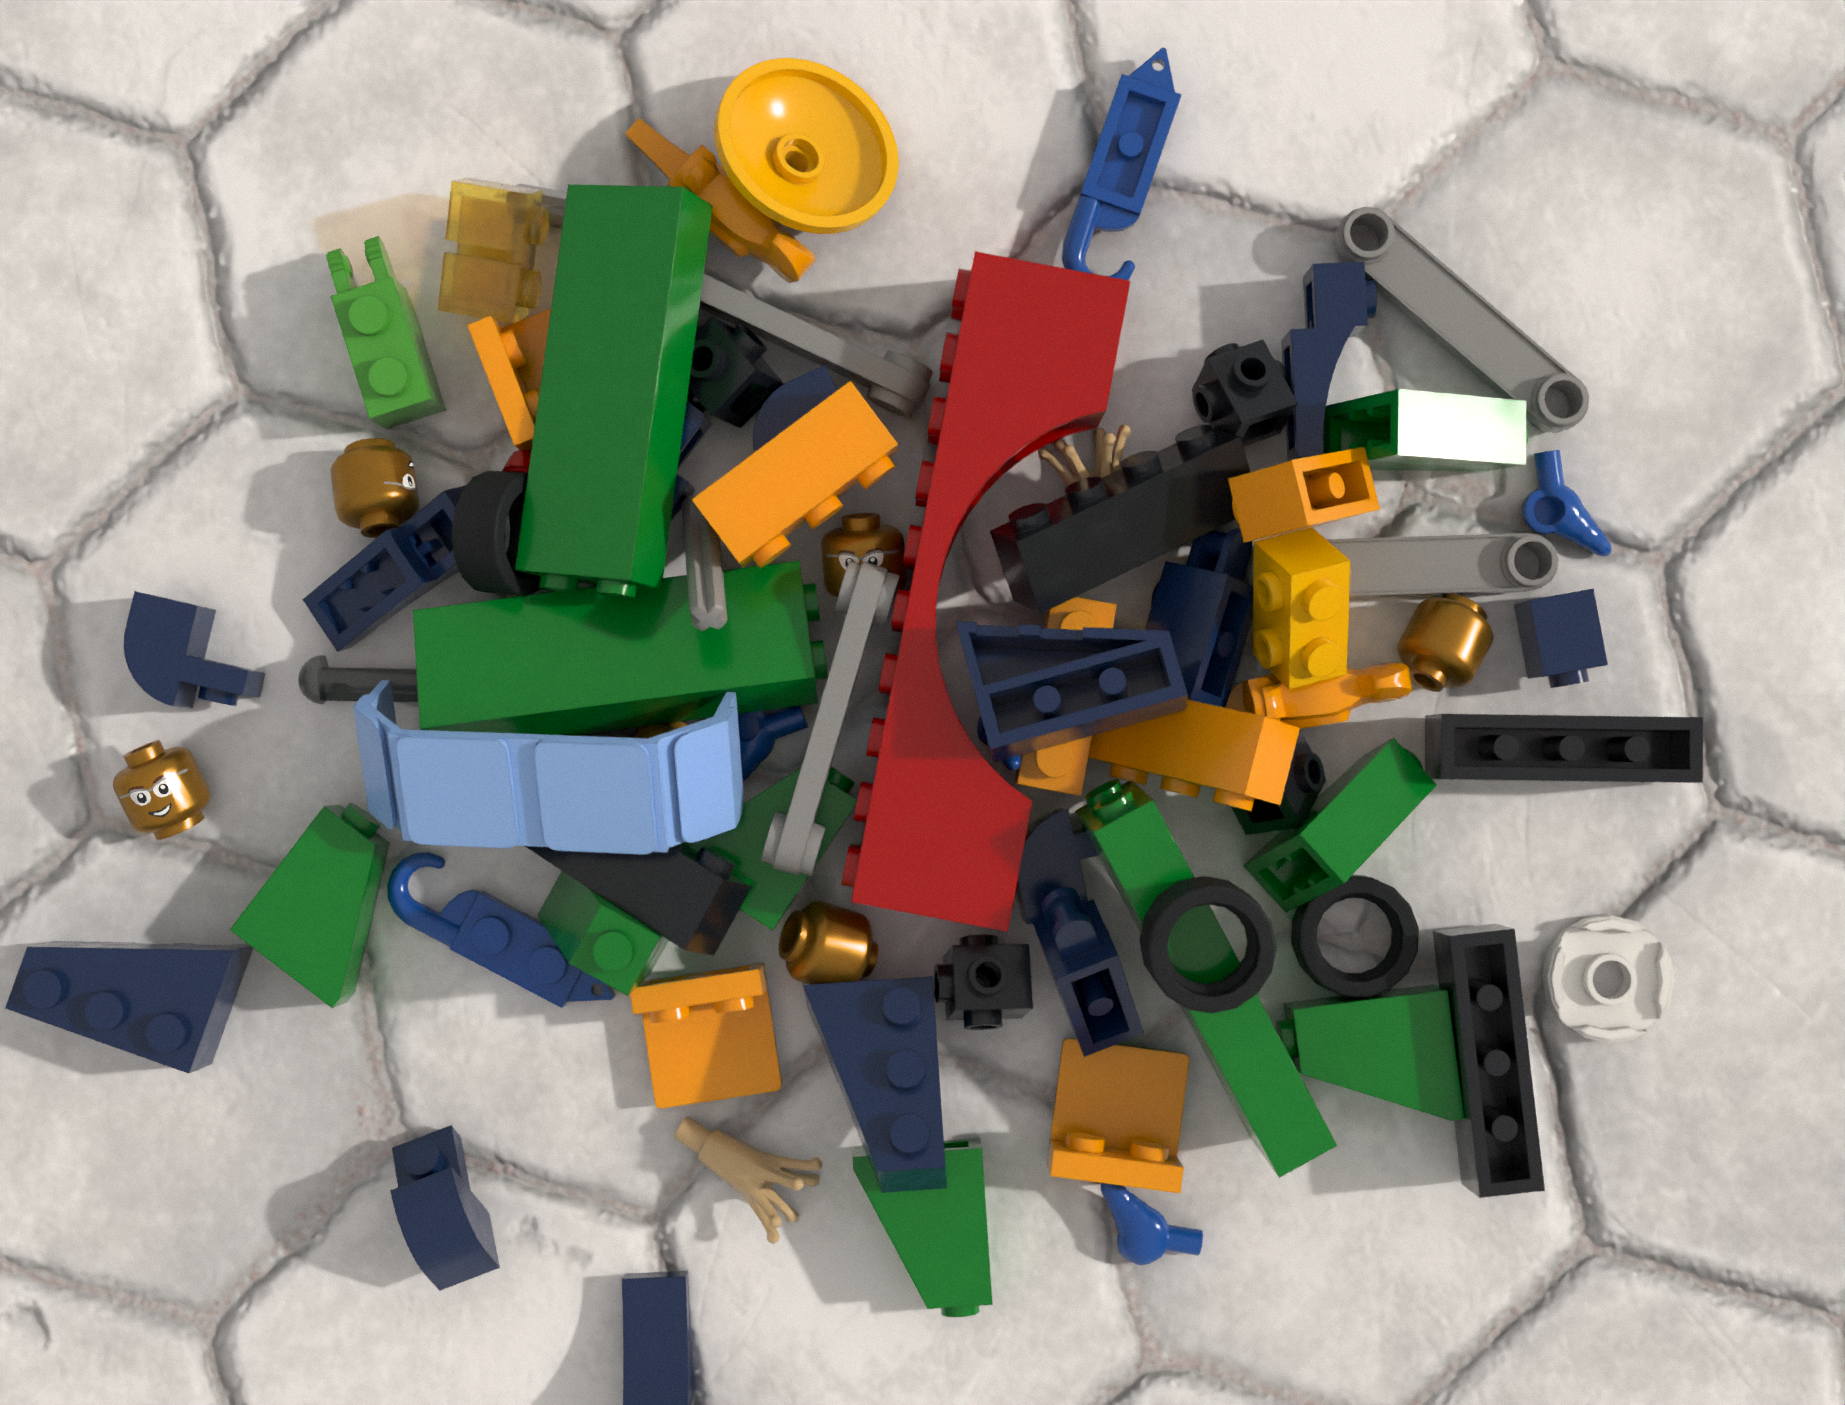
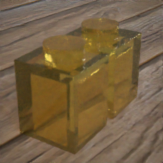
[438,177,549,323]

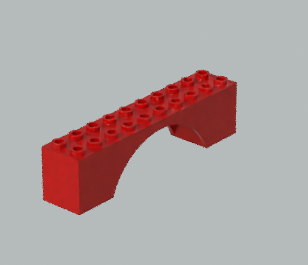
[841,251,1131,932]

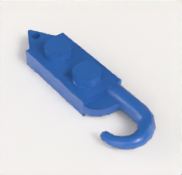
[1062,47,1182,280]
[387,852,616,1008]

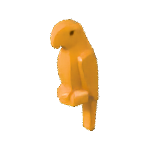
[625,118,815,283]
[1226,662,1413,729]

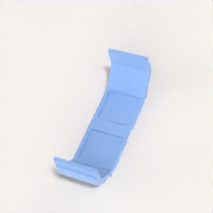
[353,680,744,855]

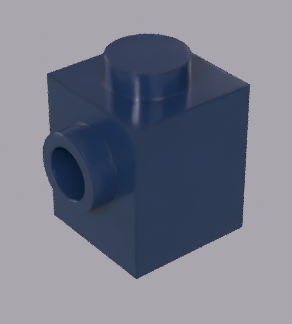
[1514,588,1608,688]

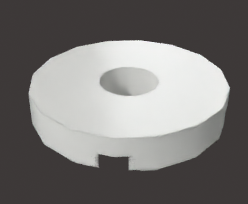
[1542,914,1675,1043]

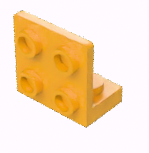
[467,308,551,451]
[630,963,782,1108]
[1047,1037,1189,1193]

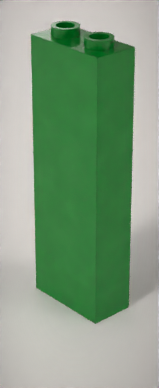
[515,184,713,599]
[413,561,828,736]
[1075,779,1337,1178]

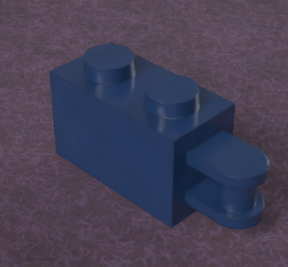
[1144,527,1253,708]
[1033,887,1144,1057]

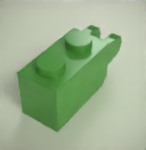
[326,236,446,429]

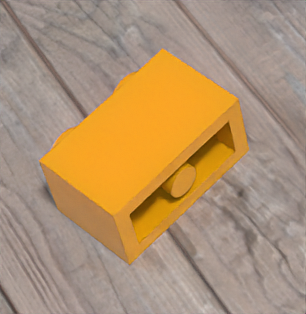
[1228,447,1380,543]

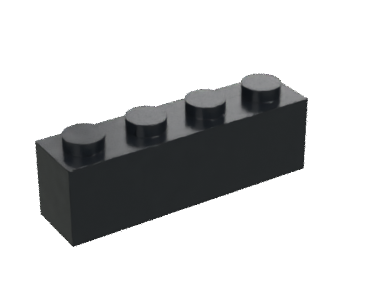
[990,425,1250,614]
[1425,714,1703,783]
[525,843,752,956]
[1433,924,1545,1198]

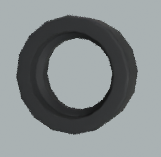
[452,471,541,596]
[1291,875,1419,998]
[1139,876,1277,1014]

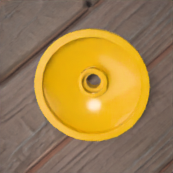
[714,58,899,234]

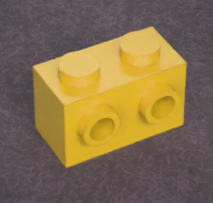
[1253,527,1351,690]

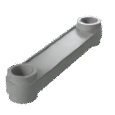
[1334,207,1589,433]
[699,274,933,419]
[1244,533,1559,598]
[761,561,900,876]

